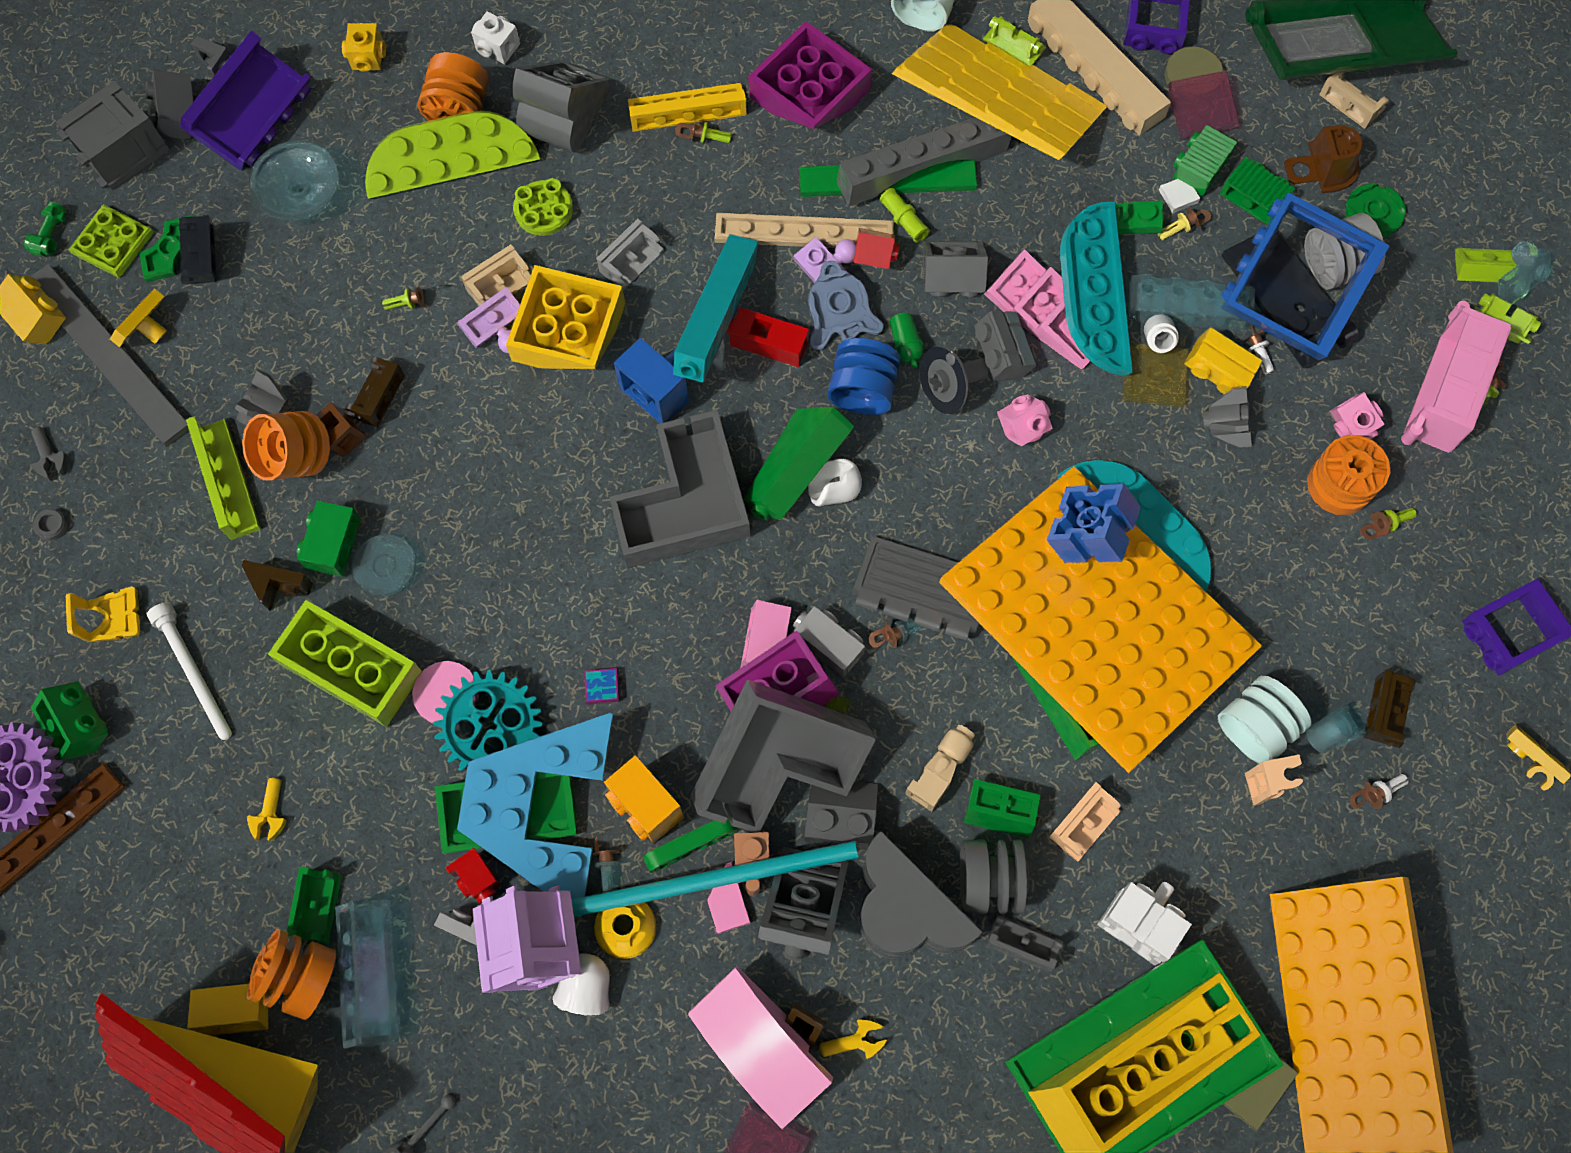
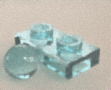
[1498,241,1552,305]

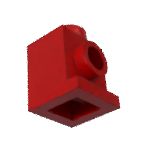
[445,848,501,905]

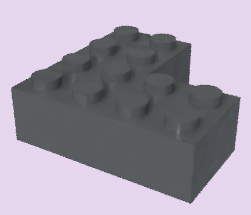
[609,410,750,568]
[690,679,876,833]

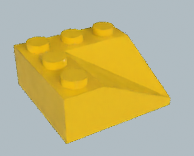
[506,265,626,369]

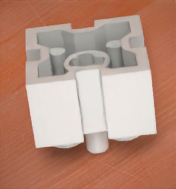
[1097,882,1192,966]

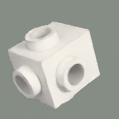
[471,11,520,64]

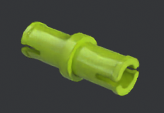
[880,188,930,243]

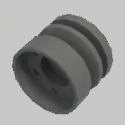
[960,840,1029,914]

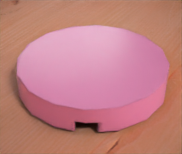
[412,661,479,723]

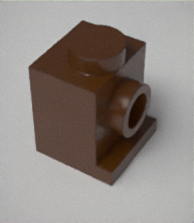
[317,402,367,457]

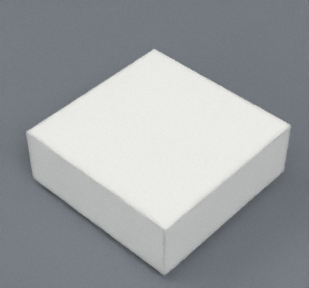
[1159,179,1200,213]

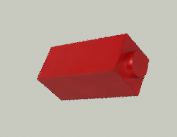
[726,307,809,367]

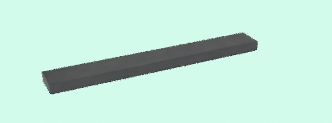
[31,264,189,447]

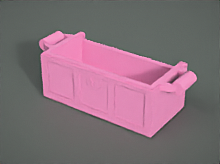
[1401,300,1511,453]

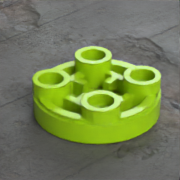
[513,178,573,236]

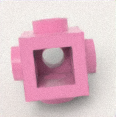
[1330,392,1385,439]
[997,394,1053,447]

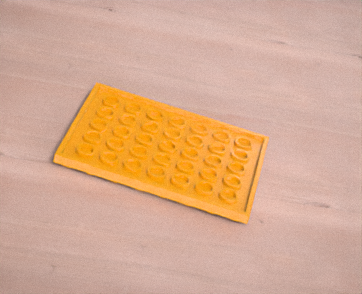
[939,466,1262,773]

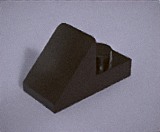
[242,560,313,611]

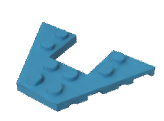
[457,713,614,917]

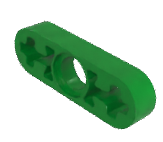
[643,819,738,873]

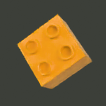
[604,755,684,844]

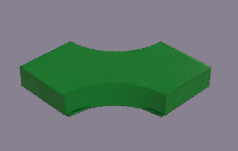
[139,215,195,283]

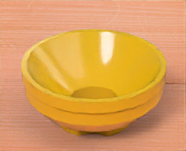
[594,902,657,959]

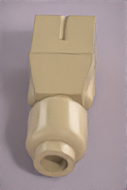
[906,725,975,812]

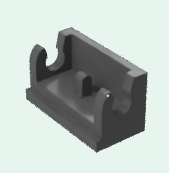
[985,914,1063,973]

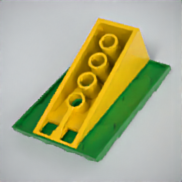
[1004,939,1284,1153]

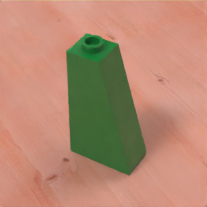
[743,407,854,520]

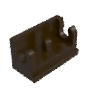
[345,357,405,428]
[1364,669,1416,748]

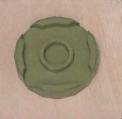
[1164,46,1224,100]

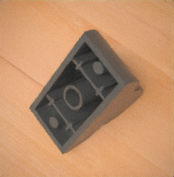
[513,60,612,153]
[859,831,982,959]

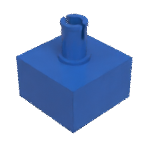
[614,338,689,424]

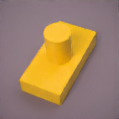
[109,288,167,347]

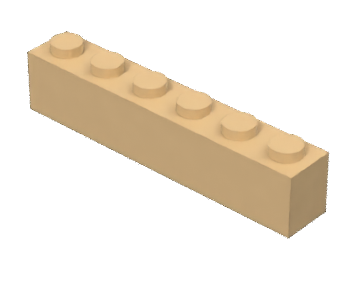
[1028,0,1171,136]

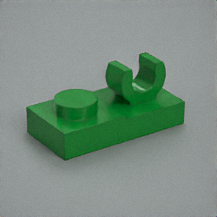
[1115,201,1163,235]

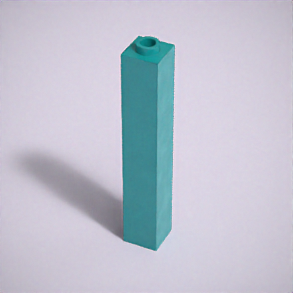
[673,234,758,382]

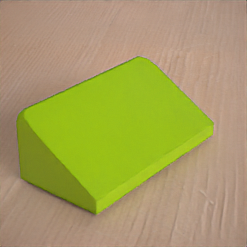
[1455,248,1524,283]

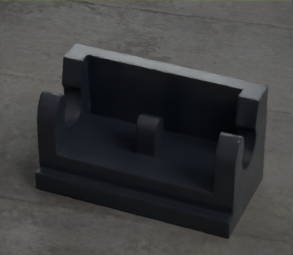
[179,215,216,284]

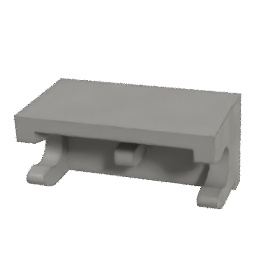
[596,219,664,291]

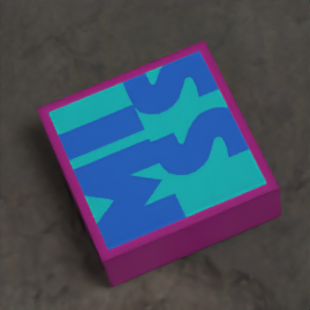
[584,668,620,705]

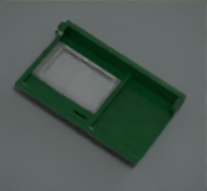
[1245,0,1458,80]

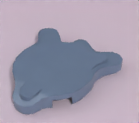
[808,261,884,350]

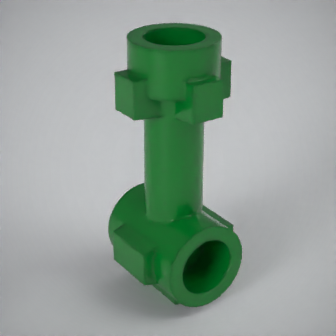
[24,202,67,257]

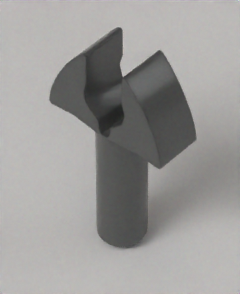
[30,427,68,481]

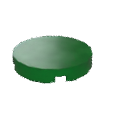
[1345,183,1406,238]

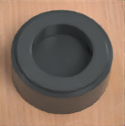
[33,509,68,541]

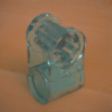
[1306,705,1366,753]

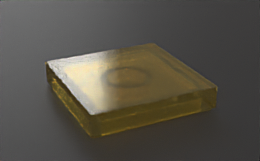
[1122,343,1188,408]

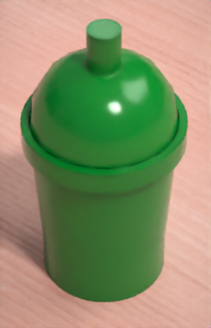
[889,313,925,368]

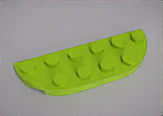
[365,111,540,199]

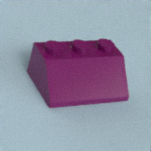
[715,630,840,711]

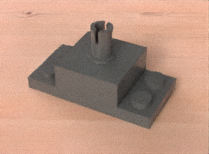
[758,847,849,961]

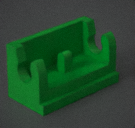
[963,779,1040,839]
[287,867,342,943]

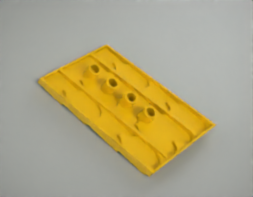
[892,24,1107,160]

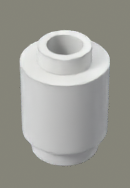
[1144,314,1179,353]

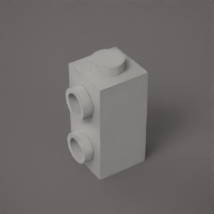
[793,606,865,678]

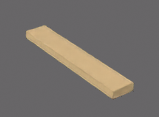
[715,213,894,248]

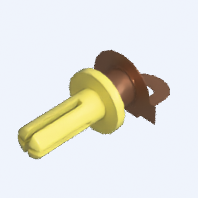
[1158,207,1211,240]

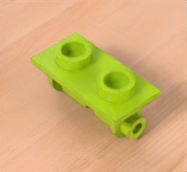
[983,16,1046,65]
[1473,293,1542,344]

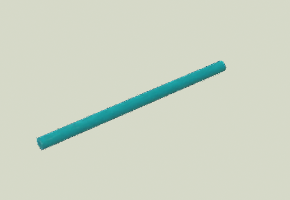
[572,841,859,917]

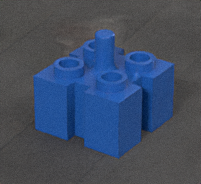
[1047,484,1141,563]

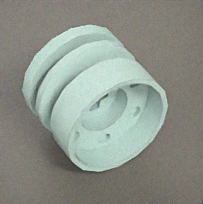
[891,0,955,31]
[1218,676,1311,764]

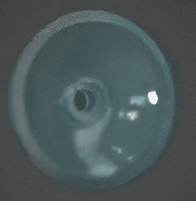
[249,141,339,221]

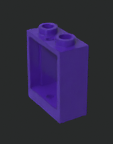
[1123,0,1190,54]
[1462,578,1571,676]

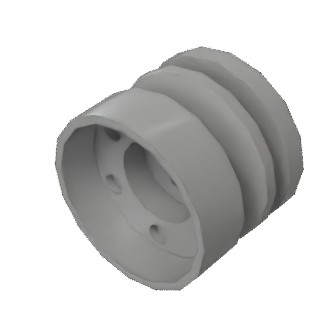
[1304,213,1386,290]

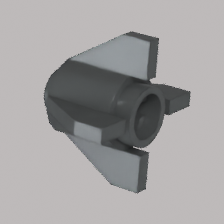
[235,369,292,425]
[1203,386,1252,448]

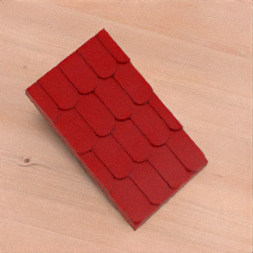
[95,992,318,1153]

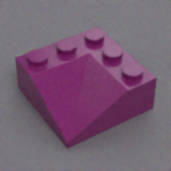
[748,21,872,129]

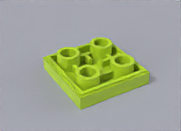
[68,204,154,279]

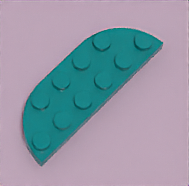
[1060,202,1133,377]
[1057,460,1211,592]

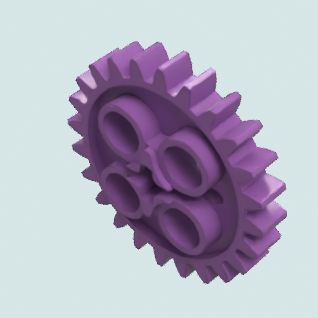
[0,722,64,832]

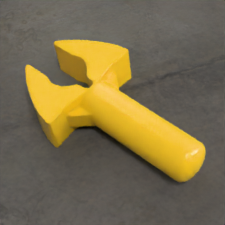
[247,777,287,842]
[819,1020,887,1059]

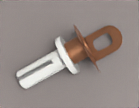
[1243,323,1274,374]
[1350,774,1408,809]

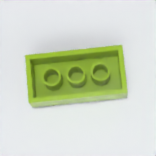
[268,600,422,727]

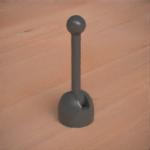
[383,1095,456,1153]

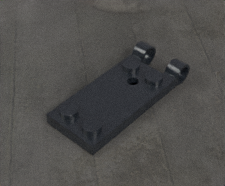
[1221,230,1359,368]

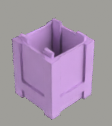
[473,886,581,993]

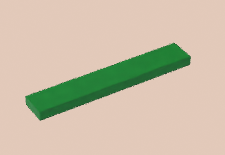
[799,160,977,197]

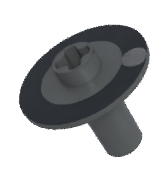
[920,346,989,414]

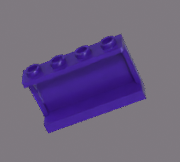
[180,31,312,171]

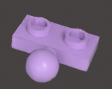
[793,237,856,283]
[457,287,520,353]

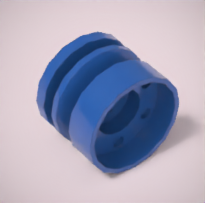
[828,338,901,415]

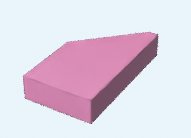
[707,862,750,934]

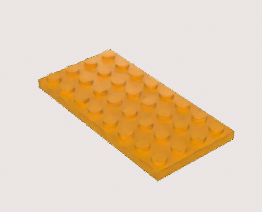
[1270,877,1454,1153]

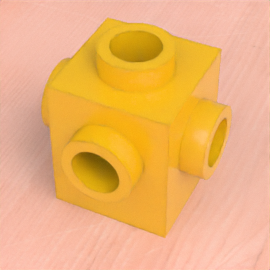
[342,23,386,72]

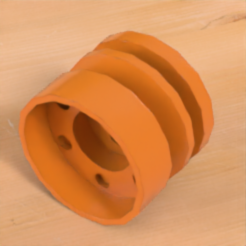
[417,52,489,121]
[242,411,330,480]
[1307,435,1390,515]
[246,928,336,1020]

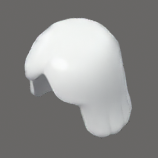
[808,459,862,506]
[553,953,610,1016]

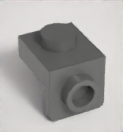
[191,36,230,78]

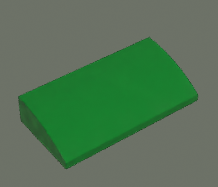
[434,772,577,854]

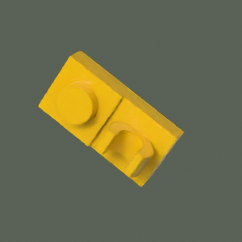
[1506,724,1571,790]

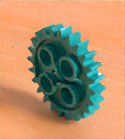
[433,670,542,772]

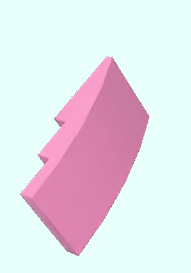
[984,249,1090,369]
[688,966,833,1129]

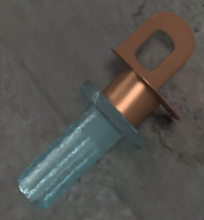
[869,620,925,648]
[593,837,622,893]

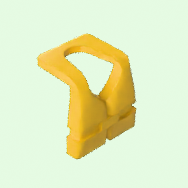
[66,586,140,642]

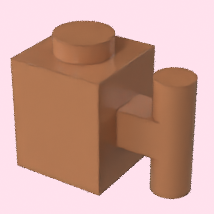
[734,832,770,897]

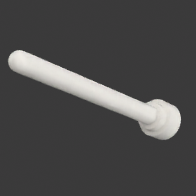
[147,602,232,740]

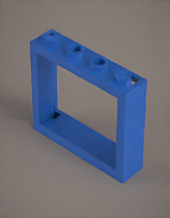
[1221,192,1390,360]

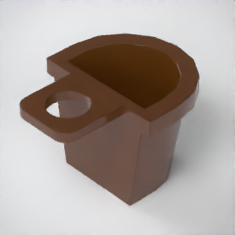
[1284,125,1363,194]

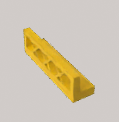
[628,83,747,132]

